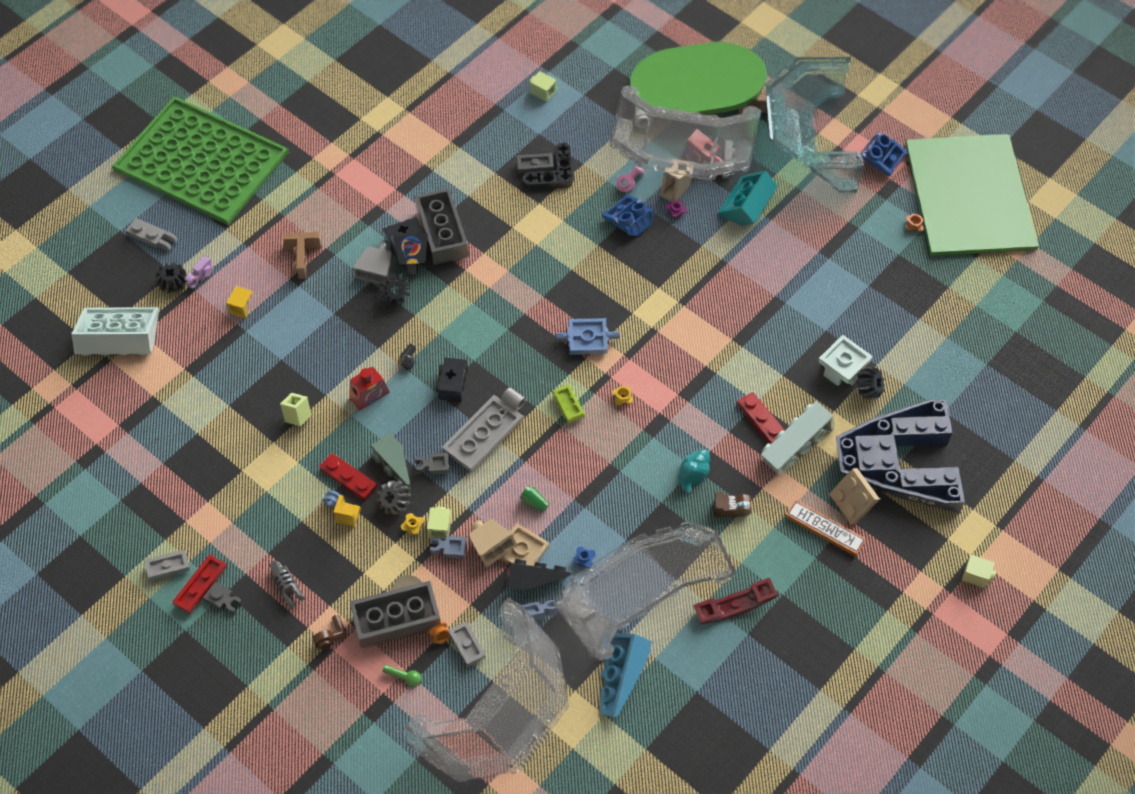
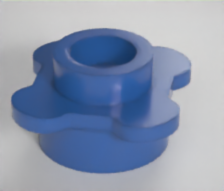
[573,546,596,568]

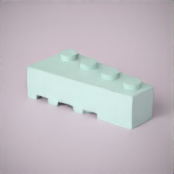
[761,401,835,476]

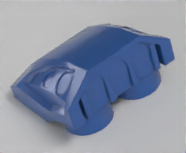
[859,132,908,177]
[602,194,654,236]

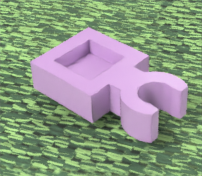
[185,256,213,289]

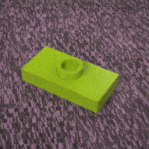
[552,384,585,424]

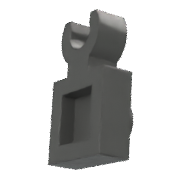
[415,452,449,475]
[203,582,242,614]

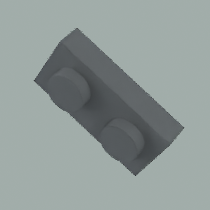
[517,153,554,174]

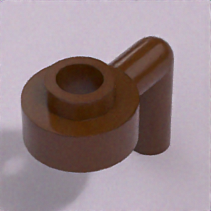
[312,614,347,650]

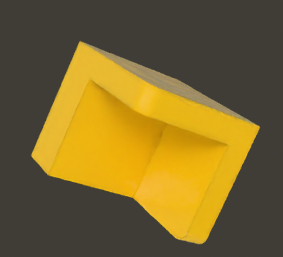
[226,286,252,318]
[333,495,361,527]

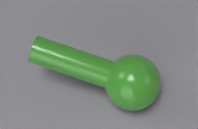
[382,664,421,687]

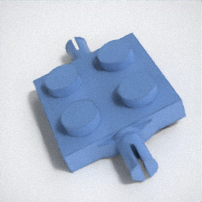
[556,318,620,355]

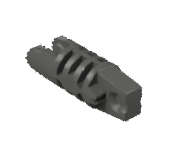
[269,560,305,609]

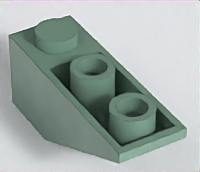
[371,432,411,493]

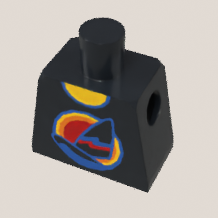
[390,233,428,275]

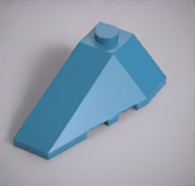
[600,632,652,717]

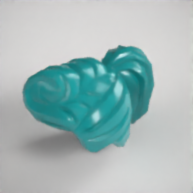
[679,449,711,493]

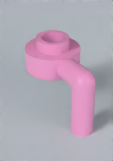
[616,166,645,193]

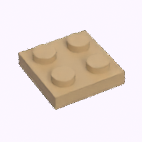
[829,468,879,525]

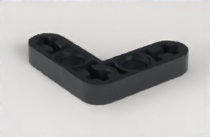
[522,142,574,190]

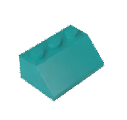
[717,171,778,226]

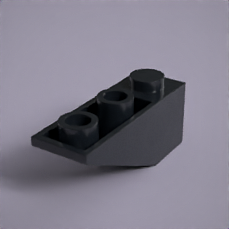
[505,559,572,590]

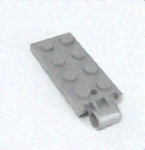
[442,388,526,473]

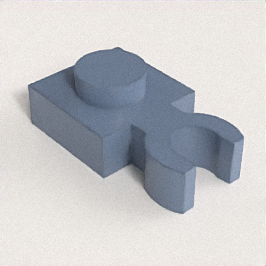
[430,536,466,559]
[519,600,558,623]

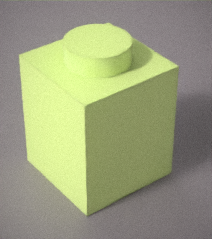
[529,71,556,102]
[280,393,311,426]
[427,507,451,539]
[962,555,996,588]

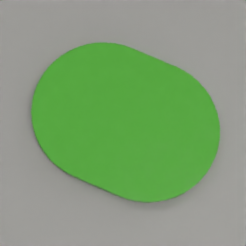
[630,42,767,118]

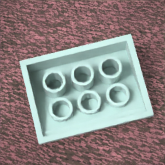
[71,307,159,356]

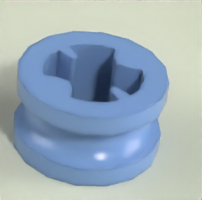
[322,490,340,508]

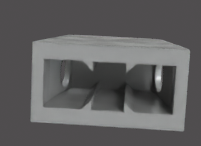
[353,242,393,285]

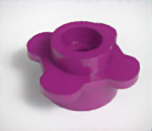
[666,200,687,218]

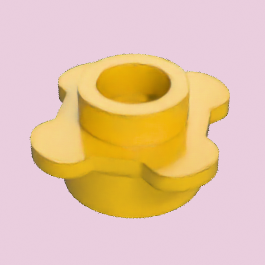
[613,386,634,406]
[401,513,424,535]

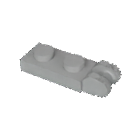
[126,218,178,251]

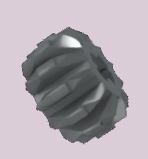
[377,481,411,515]

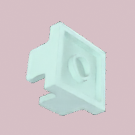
[818,335,873,386]

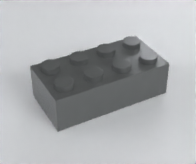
[415,188,469,265]
[349,581,441,648]

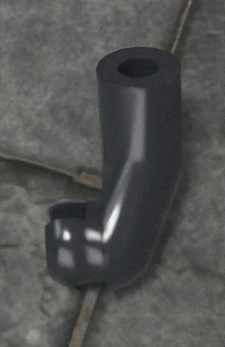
[399,344,416,369]

